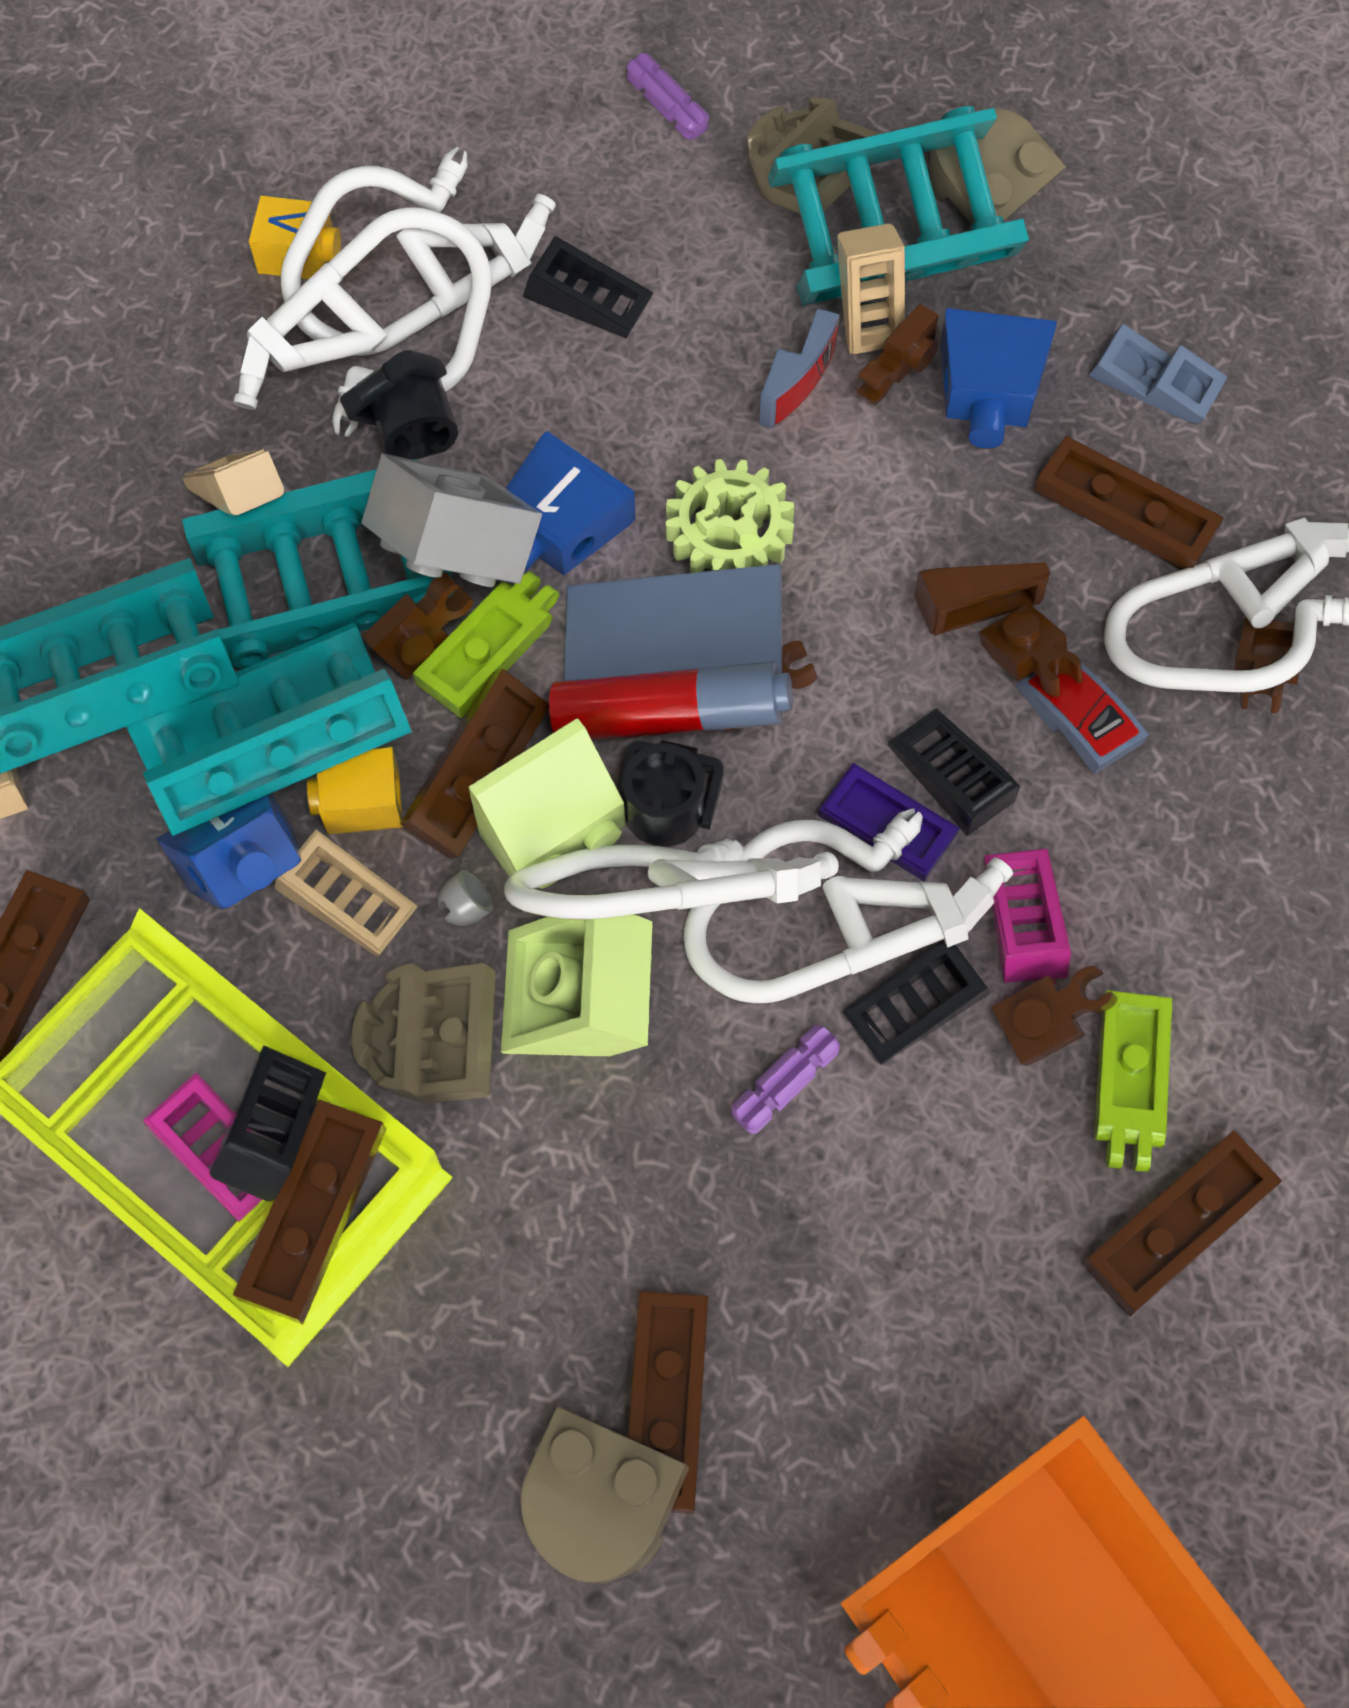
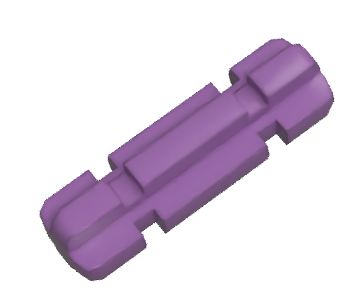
[626,53,709,140]
[731,1024,840,1134]

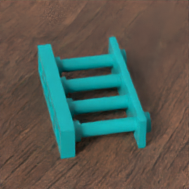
[767,106,1029,306]
[182,459,455,669]
[0,558,240,774]
[126,622,412,836]

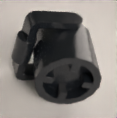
[340,350,458,460]
[617,740,724,847]

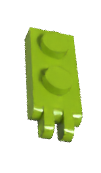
[413,571,559,719]
[1094,990,1173,1173]

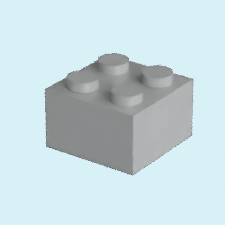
[361,453,542,587]

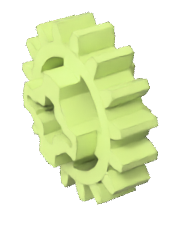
[665,459,795,573]

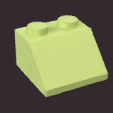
[469,718,626,889]
[501,914,652,1057]

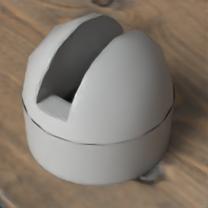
[436,870,493,927]

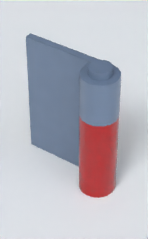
[549,564,793,741]

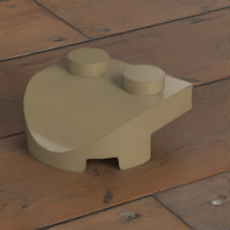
[747,97,881,214]
[928,109,1066,225]
[352,963,495,1103]
[521,1406,689,1584]

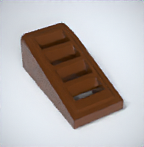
[914,562,1050,636]

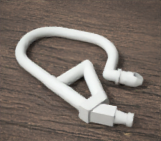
[281,147,556,356]
[233,207,492,437]
[1104,518,1349,692]
[684,808,1013,1003]
[504,839,839,919]

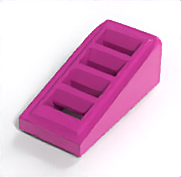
[984,849,1071,983]
[143,1073,262,1222]

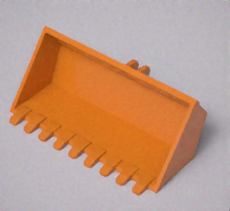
[840,1415,1306,1708]

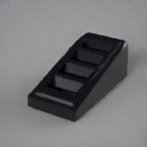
[523,236,653,339]
[888,708,1020,836]
[843,939,990,1065]
[209,1046,326,1201]

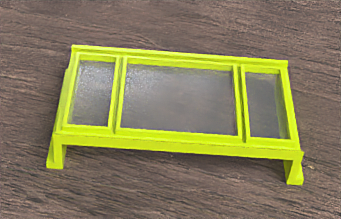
[0,908,452,1367]

